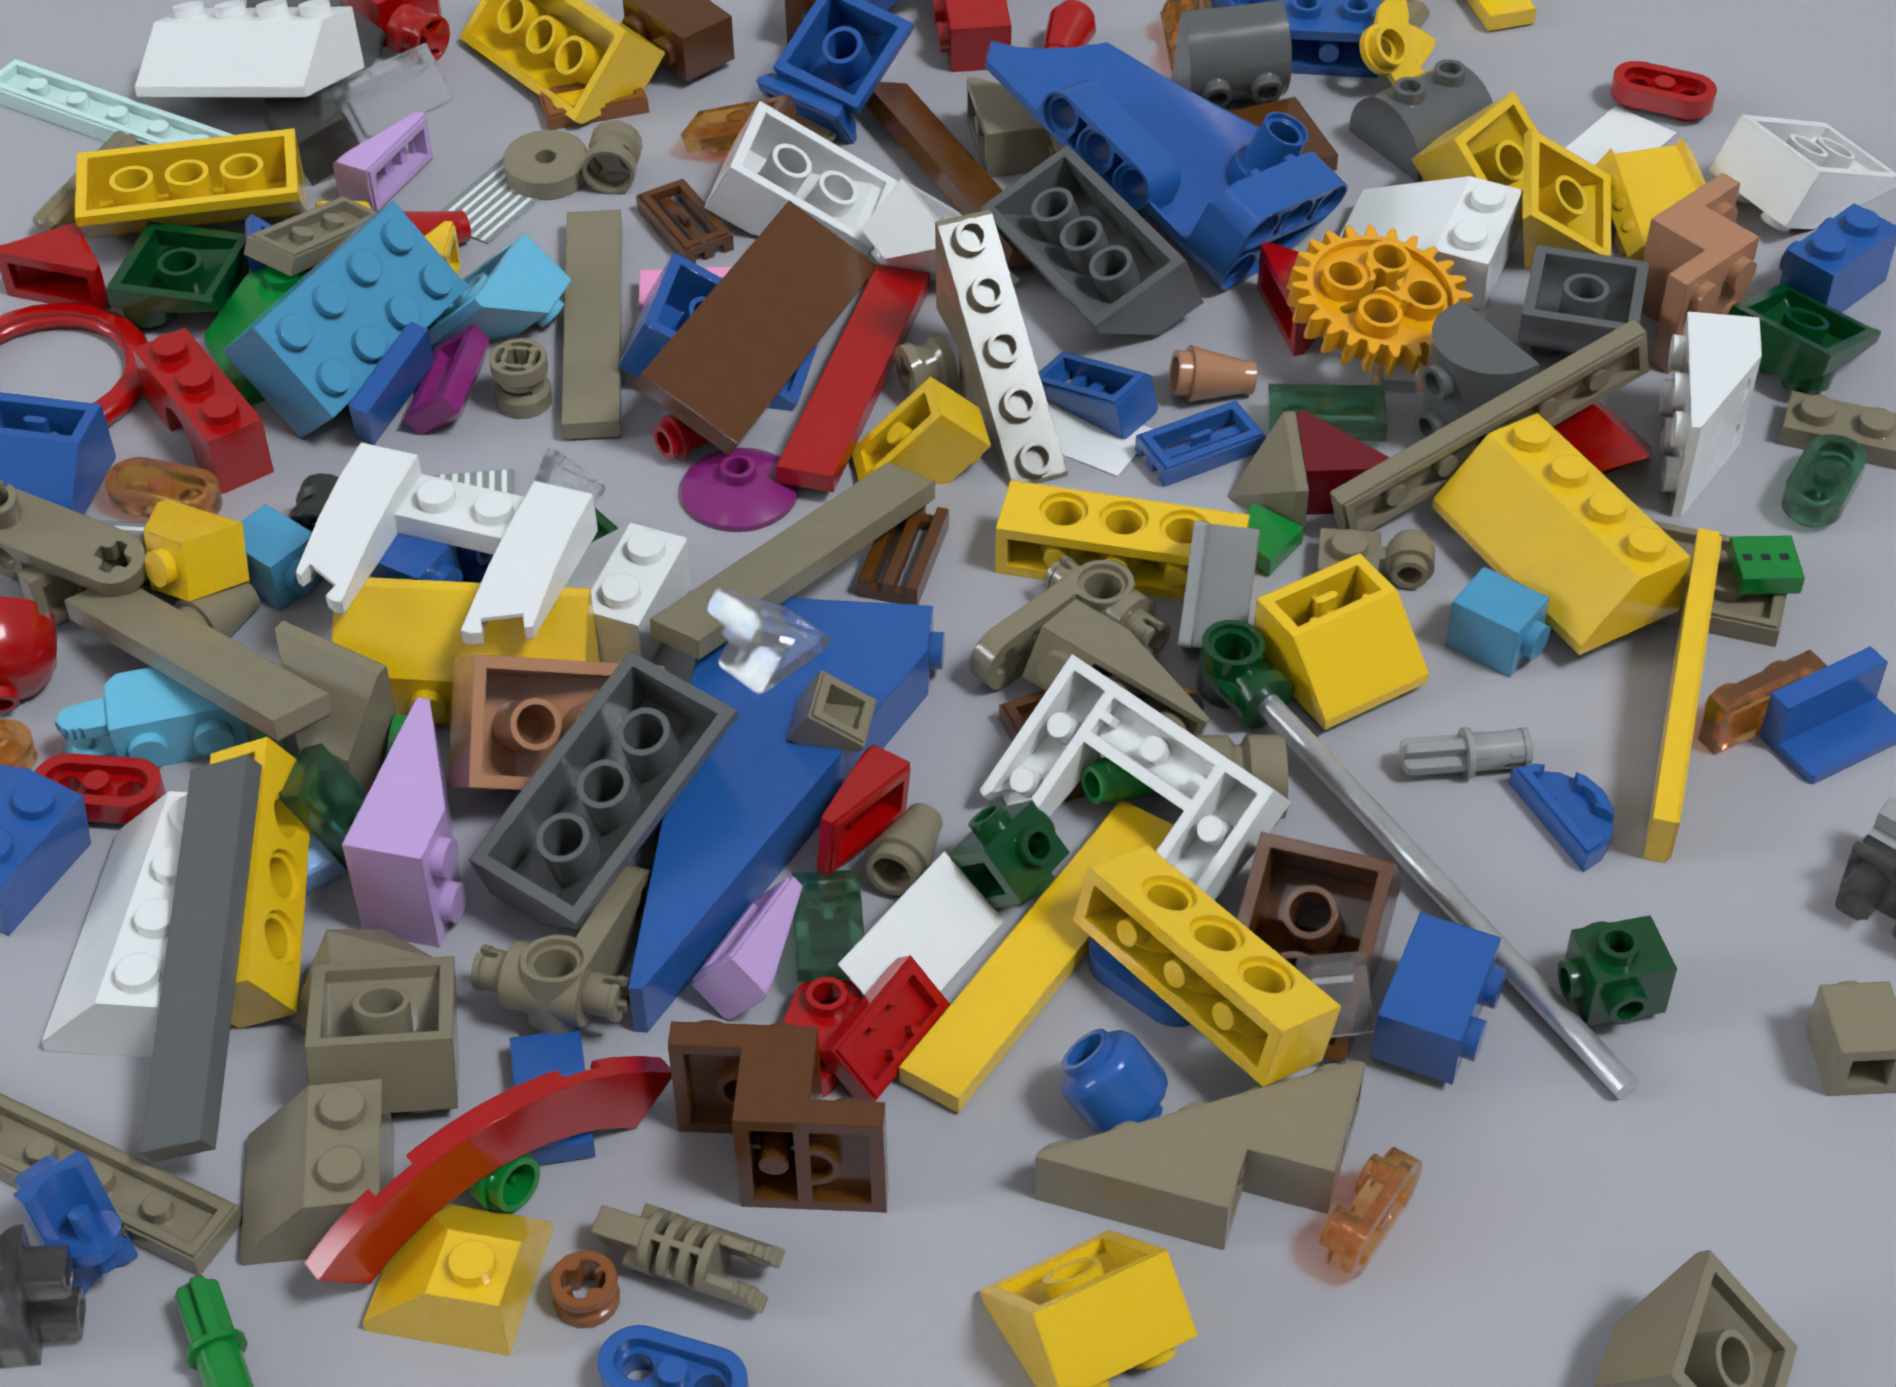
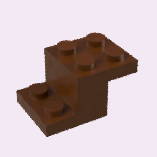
[668,1020,889,1213]

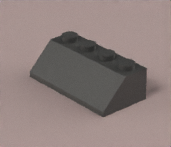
[980,144,1204,335]
[469,651,739,929]

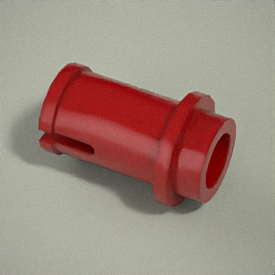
[653,414,709,460]

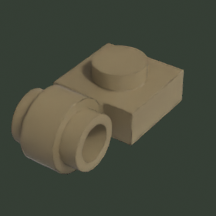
[1317,528,1435,589]

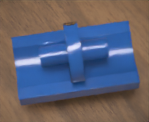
[13,1150,139,1301]

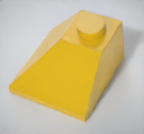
[1411,91,1538,222]
[362,1204,553,1356]

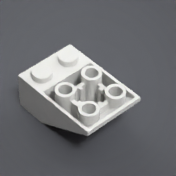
[1659,311,1762,518]

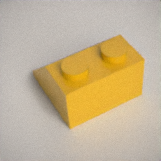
[979,1229,1198,1387]

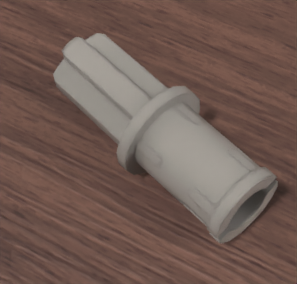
[1399,727,1533,778]

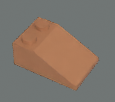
[448,654,664,792]

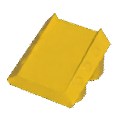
[1595,138,1706,261]

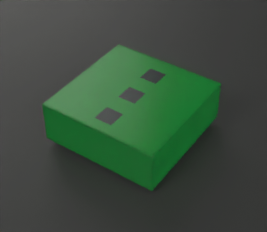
[1727,535,1805,595]

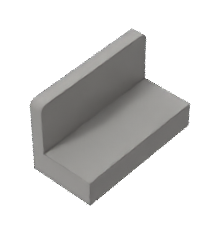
[1178,520,1261,648]

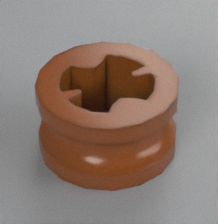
[550,1250,620,1328]

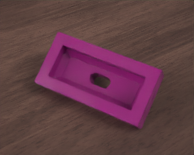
[404,324,490,435]

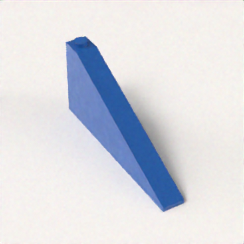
[628,598,945,1033]

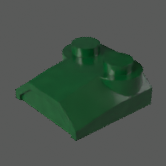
[105,221,250,329]
[1728,282,1882,395]

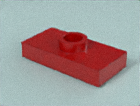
[819,955,951,1102]

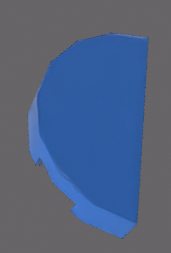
[1509,764,1614,872]

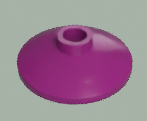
[681,448,799,532]

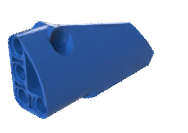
[984,41,1348,290]

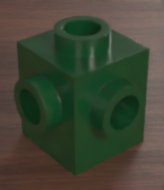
[948,800,1070,909]
[1558,915,1677,1027]

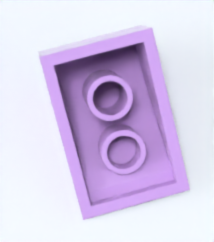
[342,697,467,947]

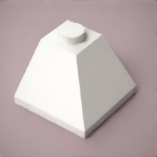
[861,178,1020,286]

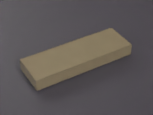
[244,196,377,276]

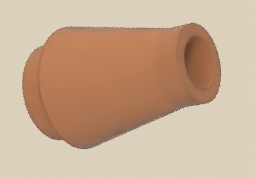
[1169,345,1257,402]

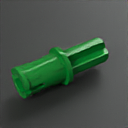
[175,1275,254,1387]

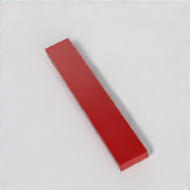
[776,264,930,492]

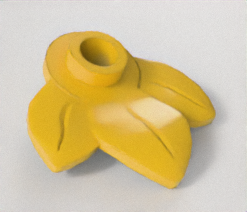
[1359,0,1437,86]

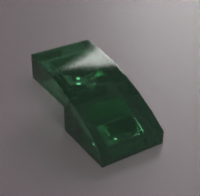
[792,869,864,983]

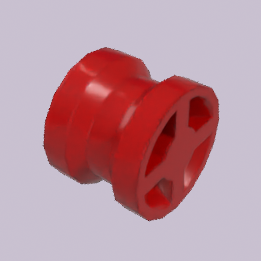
[386,4,450,65]

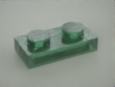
[1267,384,1388,441]
[279,743,368,871]

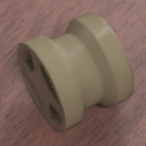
[894,334,958,397]

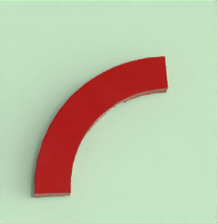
[305,1056,672,1284]

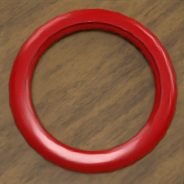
[0,302,148,427]

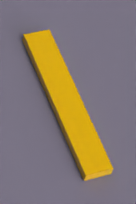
[1643,528,1722,863]
[899,800,1174,1113]

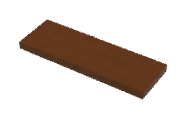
[634,200,877,456]

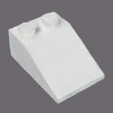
[704,101,898,255]
[1709,114,1896,232]
[1339,176,1523,311]

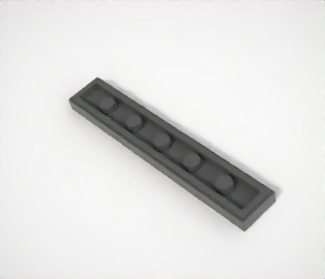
[139,755,262,1162]

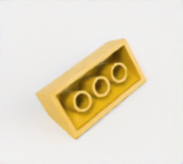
[459,0,666,124]
[75,128,307,237]
[1432,413,1691,655]
[332,577,600,725]

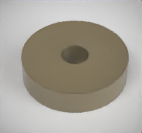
[503,130,587,200]

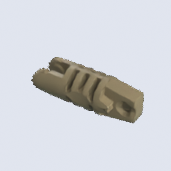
[591,1203,785,1314]

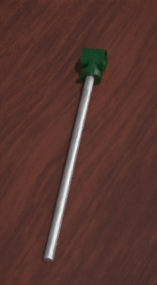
[1196,620,1639,1099]

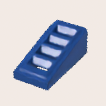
[1039,351,1158,439]

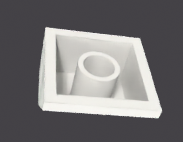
[565,522,692,663]

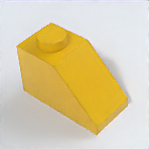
[852,376,991,485]
[143,499,250,602]

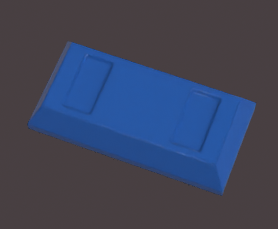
[756,72,857,144]

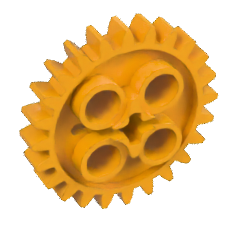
[1287,225,1473,376]

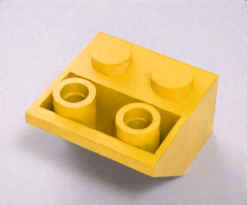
[1254,553,1429,730]

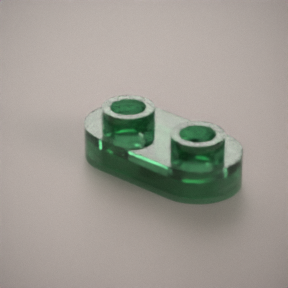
[1781,434,1867,527]

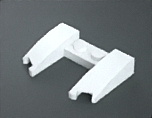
[296,442,598,645]
[980,654,1291,900]

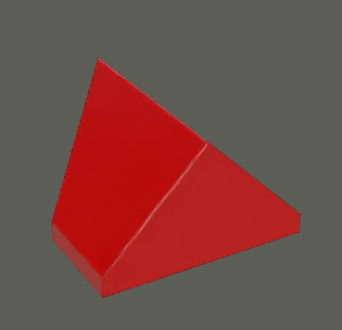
[1553,401,1652,475]

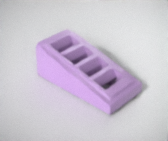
[333,111,433,212]
[692,876,803,1020]

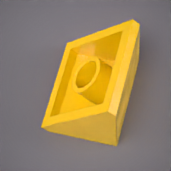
[1523,129,1611,269]

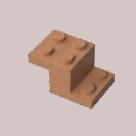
[1642,173,1760,374]

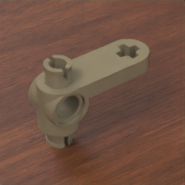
[0,480,148,596]
[970,556,1170,690]
[471,865,652,1034]

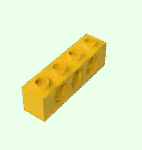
[995,480,1250,601]
[210,737,314,1029]
[1073,845,1342,1087]

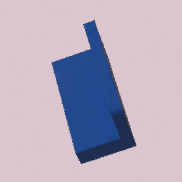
[1759,646,1896,784]

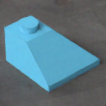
[427,233,572,351]

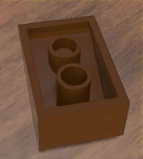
[1237,831,1401,1064]

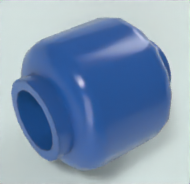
[1060,1028,1168,1134]

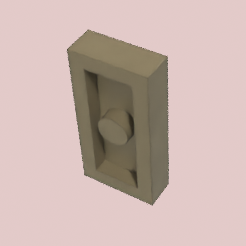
[1778,391,1896,470]

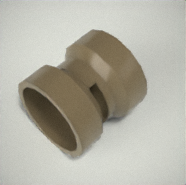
[582,120,643,195]
[489,338,552,419]

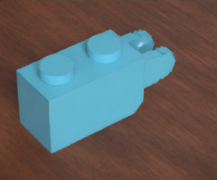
[54,667,250,767]

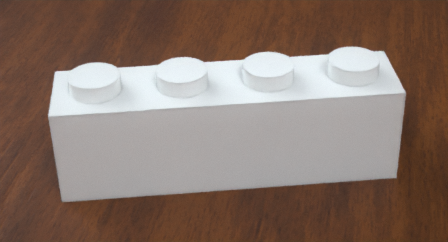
[135,0,365,97]
[41,791,188,1058]

